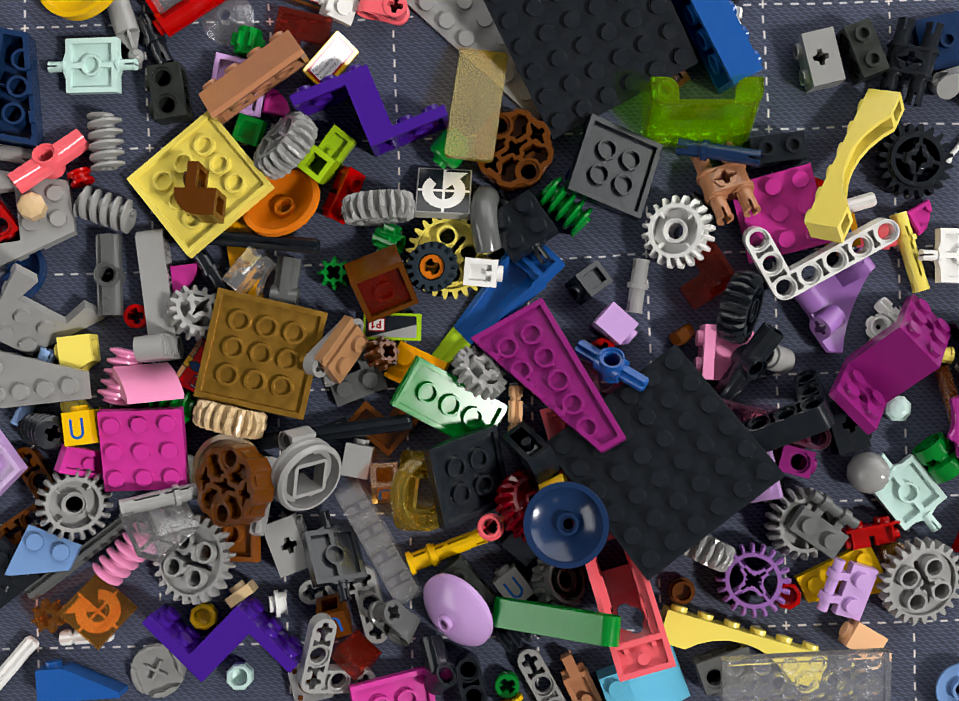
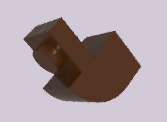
[174,161,227,224]

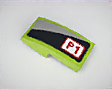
[363,313,422,341]

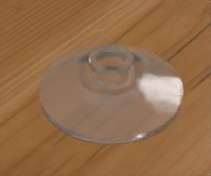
[201,0,255,46]

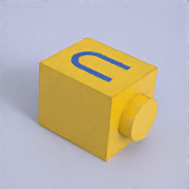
[61,405,100,447]

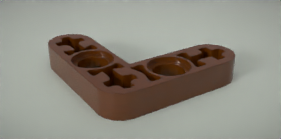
[0,446,71,545]

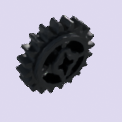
[875,123,954,199]

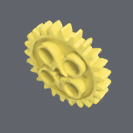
[406,218,492,300]

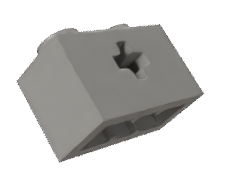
[792,26,846,93]
[264,512,308,578]

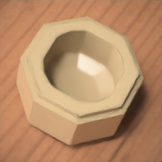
[17,192,48,221]

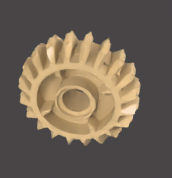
[192,398,268,440]

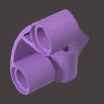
[794,246,876,354]

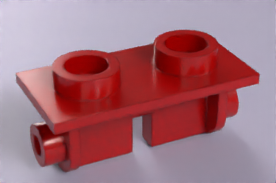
[322,166,366,225]
[841,515,900,551]

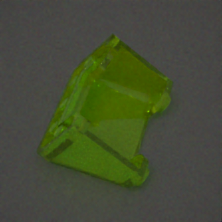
[642,77,764,146]

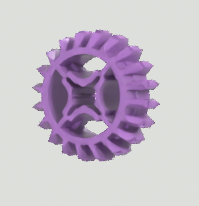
[715,542,792,618]

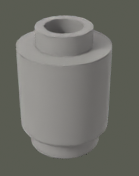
[766,345,795,374]

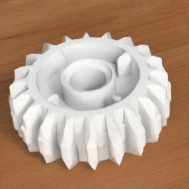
[641,195,716,269]

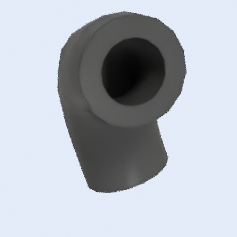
[470,186,502,254]

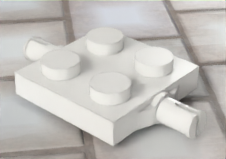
[918,228,959,284]

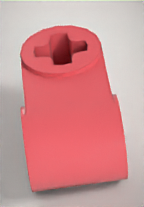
[356,0,410,26]

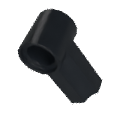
[418,634,458,695]

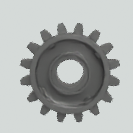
[531,558,586,608]

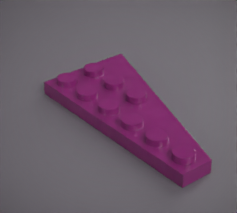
[471,298,626,454]

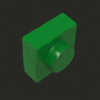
[232,113,267,147]

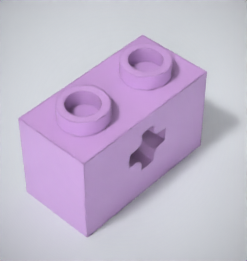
[590,302,639,346]

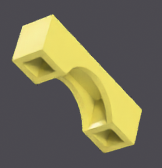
[54,334,101,446]

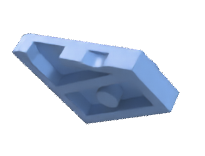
[5,524,82,576]

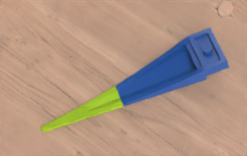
[432,245,566,364]

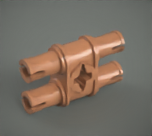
[690,142,761,225]

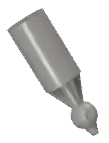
[106,0,144,70]

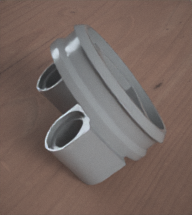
[271,425,341,511]

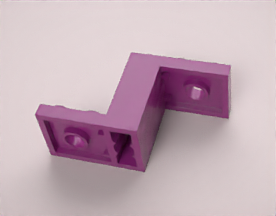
[828,293,951,435]

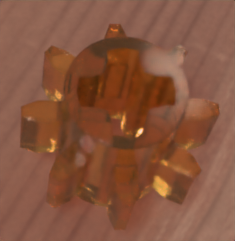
[30,598,67,633]

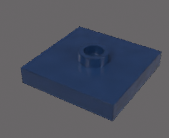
[912,11,959,73]

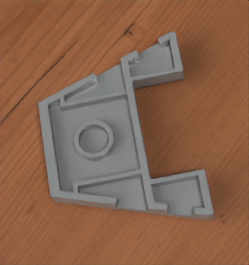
[0,170,78,271]
[0,263,105,355]

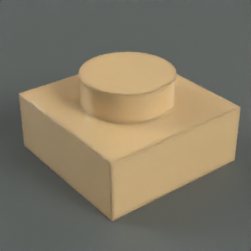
[225,579,259,608]

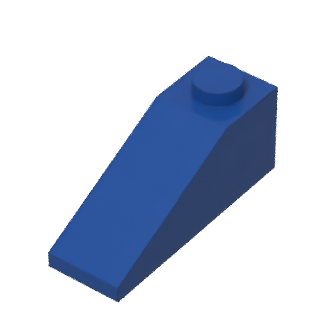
[35,659,128,701]

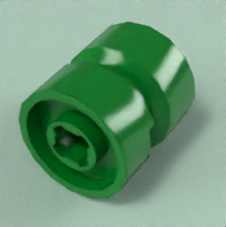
[912,432,959,484]

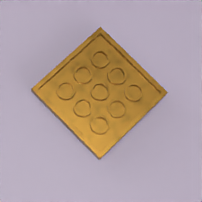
[193,288,328,420]

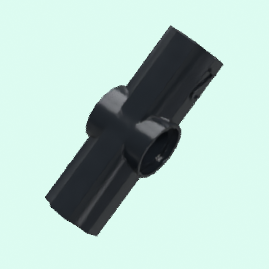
[715,322,784,402]

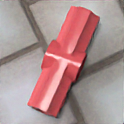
[7,129,89,194]

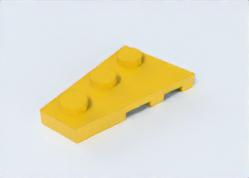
[793,547,884,603]

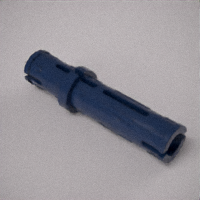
[676,137,762,167]

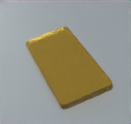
[444,48,508,163]

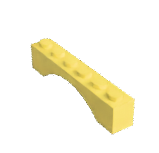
[804,88,905,243]
[660,603,827,688]

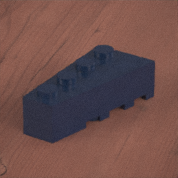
[0,27,44,149]

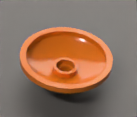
[243,167,320,237]

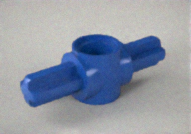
[574,340,649,391]

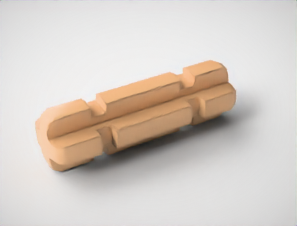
[508,385,523,431]

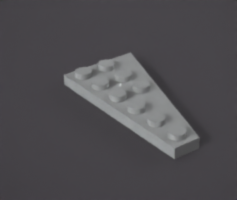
[0,349,92,409]

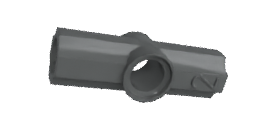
[93,233,126,317]
[269,256,302,306]

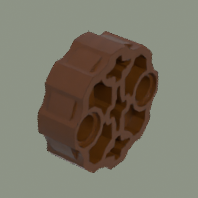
[474,108,554,192]
[195,443,274,528]

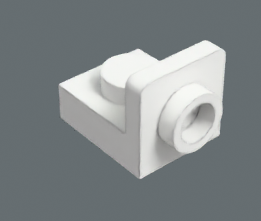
[318,0,359,27]
[463,257,504,288]

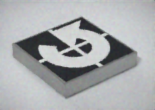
[415,168,472,220]

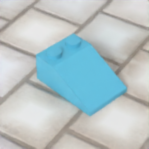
[596,645,690,701]

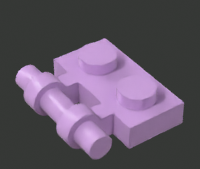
[816,557,879,621]

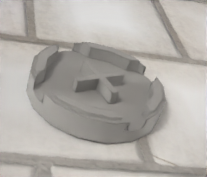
[130,642,186,698]

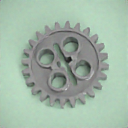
[153,515,236,605]
[876,537,959,625]

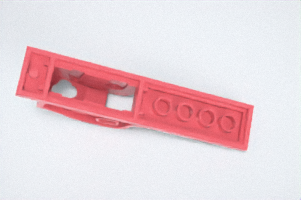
[540,408,676,682]

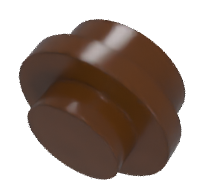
[667,577,695,605]

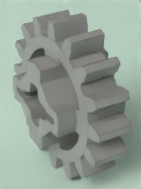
[166,285,216,342]
[451,346,507,401]

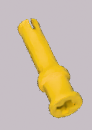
[405,529,488,575]

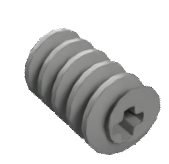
[86,112,126,172]
[73,185,137,234]

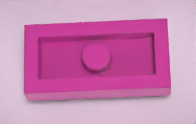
[54,443,104,480]

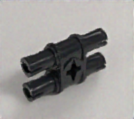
[879,17,944,107]

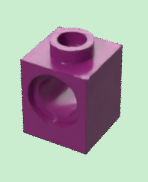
[774,445,817,479]

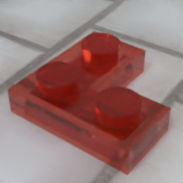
[273,6,333,46]
[679,241,735,310]

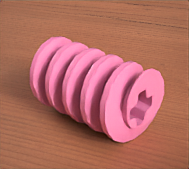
[97,347,143,407]
[92,524,154,586]

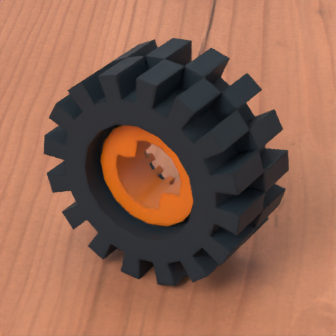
[407,241,459,292]

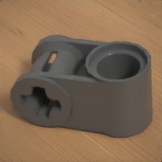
[367,600,421,646]

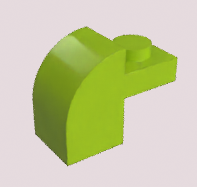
[298,124,357,184]

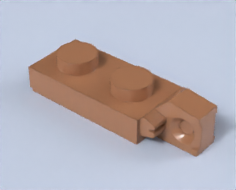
[560,650,603,701]

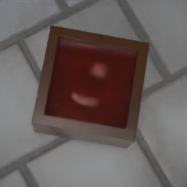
[344,244,419,323]

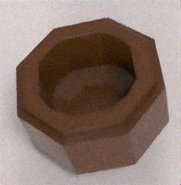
[667,323,696,346]

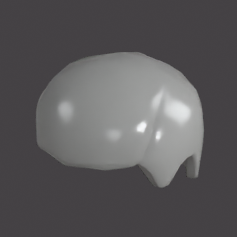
[847,451,890,494]

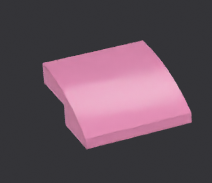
[112,362,184,404]

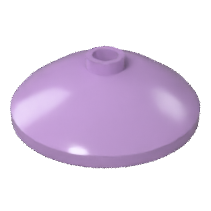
[423,573,493,646]

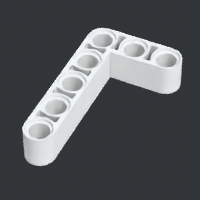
[742,218,900,300]

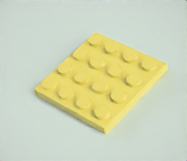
[127,110,275,259]

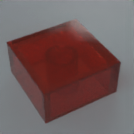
[331,630,382,680]

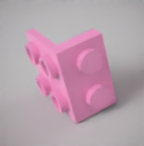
[694,324,754,380]

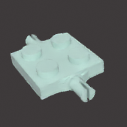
[47,37,139,95]
[873,453,947,532]

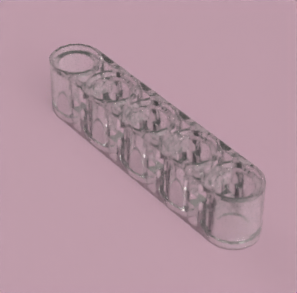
[334,478,423,605]

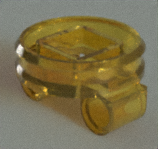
[390,450,439,531]

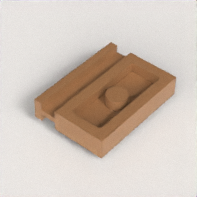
[314,315,369,384]

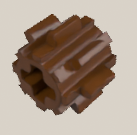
[364,336,399,372]

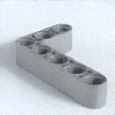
[133,228,184,363]

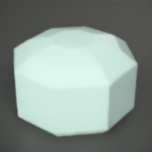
[883,396,911,421]
[226,662,254,690]

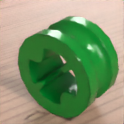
[495,670,520,698]

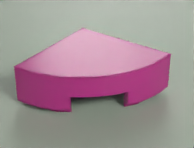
[262,88,291,118]
[907,199,932,236]
[170,263,199,293]

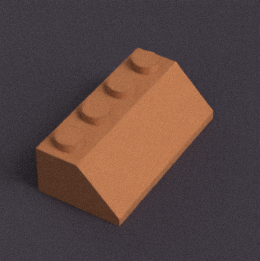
[198,30,310,124]

